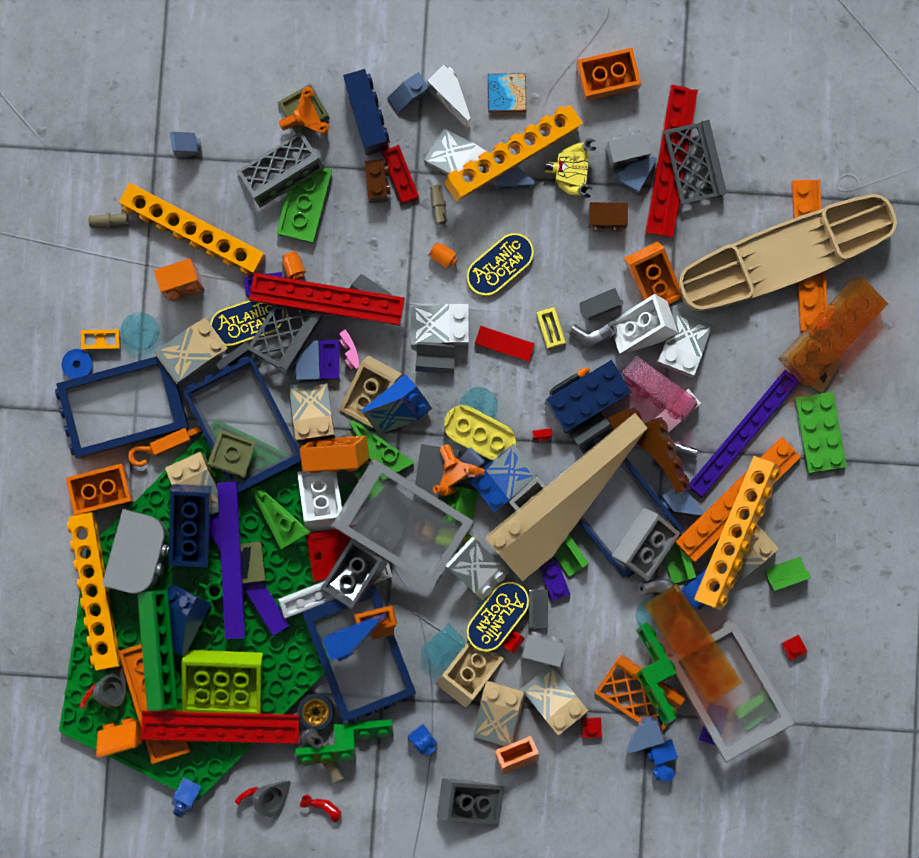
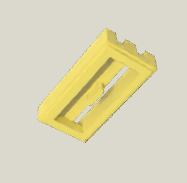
[536,307,566,349]

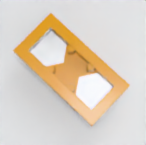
[81,329,120,350]

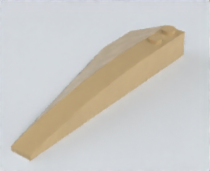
[485,413,647,581]

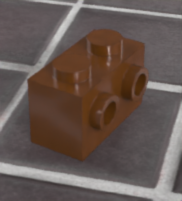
[365,159,391,203]
[588,202,628,232]

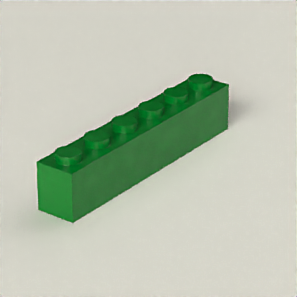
[137,590,177,711]

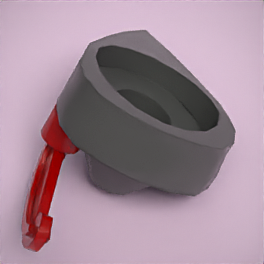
[80,666,126,709]
[235,781,291,817]

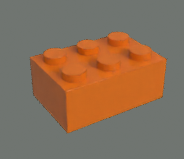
[576,47,641,102]
[153,258,204,302]
[300,436,369,474]
[65,463,134,515]

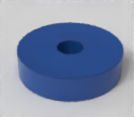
[61,349,93,379]

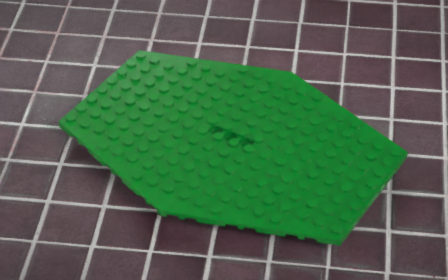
[59,419,355,801]

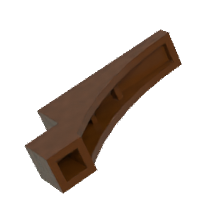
[608,407,691,494]

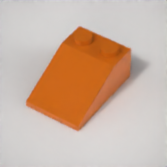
[624,241,682,304]
[96,717,145,757]

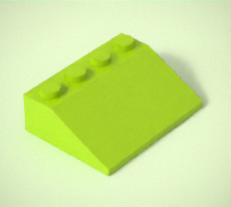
[182,650,263,714]

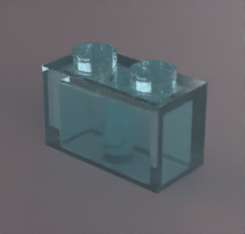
[421,623,465,666]

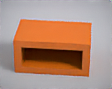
[495,736,539,775]

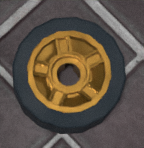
[297,694,335,731]

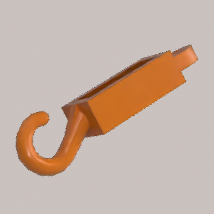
[128,426,203,467]

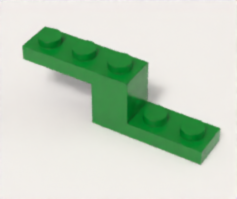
[636,622,676,726]
[296,719,394,766]

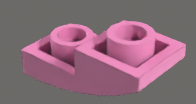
[339,329,360,371]

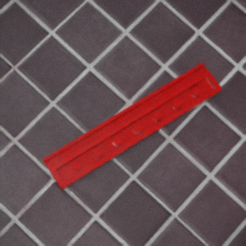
[645,84,698,238]
[249,273,405,326]
[141,710,299,743]

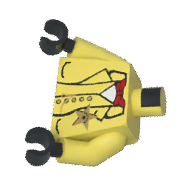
[545,138,597,198]

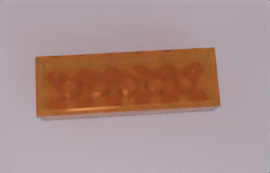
[778,277,888,386]
[644,584,743,705]

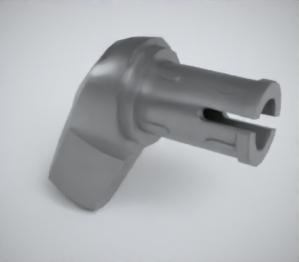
[569,322,617,349]
[652,439,699,471]
[637,579,683,608]
[293,729,324,759]

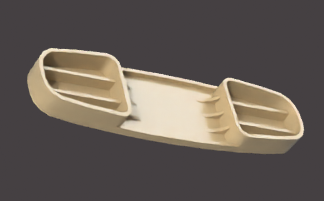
[678,194,897,312]

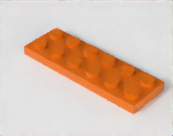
[118,644,191,764]

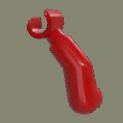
[299,795,342,822]

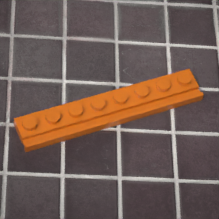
[791,179,829,332]
[674,437,801,562]

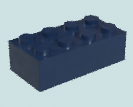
[343,69,390,155]
[545,360,632,433]
[169,484,212,567]

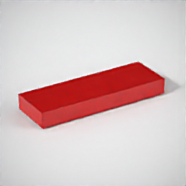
[381,145,419,205]
[474,325,535,362]

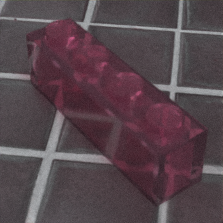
[621,355,698,422]

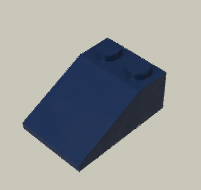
[168,584,211,657]

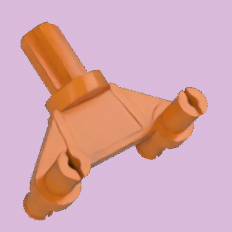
[279,87,330,134]
[433,444,485,496]

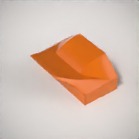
[355,605,398,640]

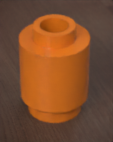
[428,242,458,269]
[282,251,306,280]

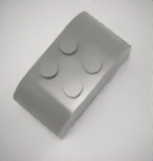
[102,509,169,594]

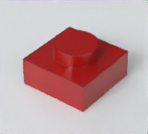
[532,428,553,442]
[501,629,525,654]
[781,635,808,661]
[581,717,602,738]

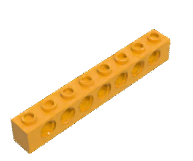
[444,105,583,202]
[119,182,266,276]
[694,456,780,611]
[67,512,122,670]

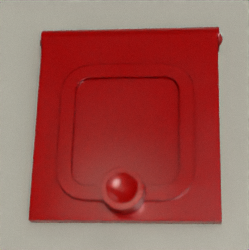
[306,524,356,581]

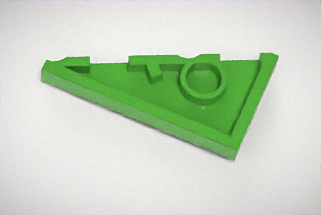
[349,420,414,481]
[250,486,310,549]

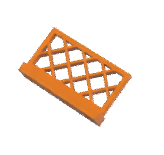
[595,653,685,731]

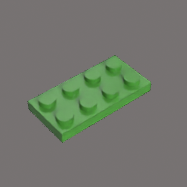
[276,163,332,244]
[795,392,847,473]

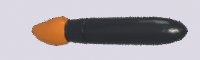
[549,368,590,395]

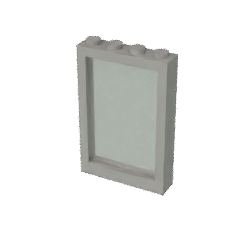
[332,459,473,587]
[668,621,795,763]

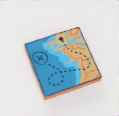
[488,73,526,113]

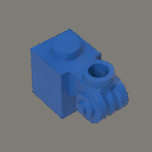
[408,723,437,756]
[646,738,678,782]
[172,778,201,818]

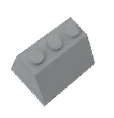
[612,508,680,581]

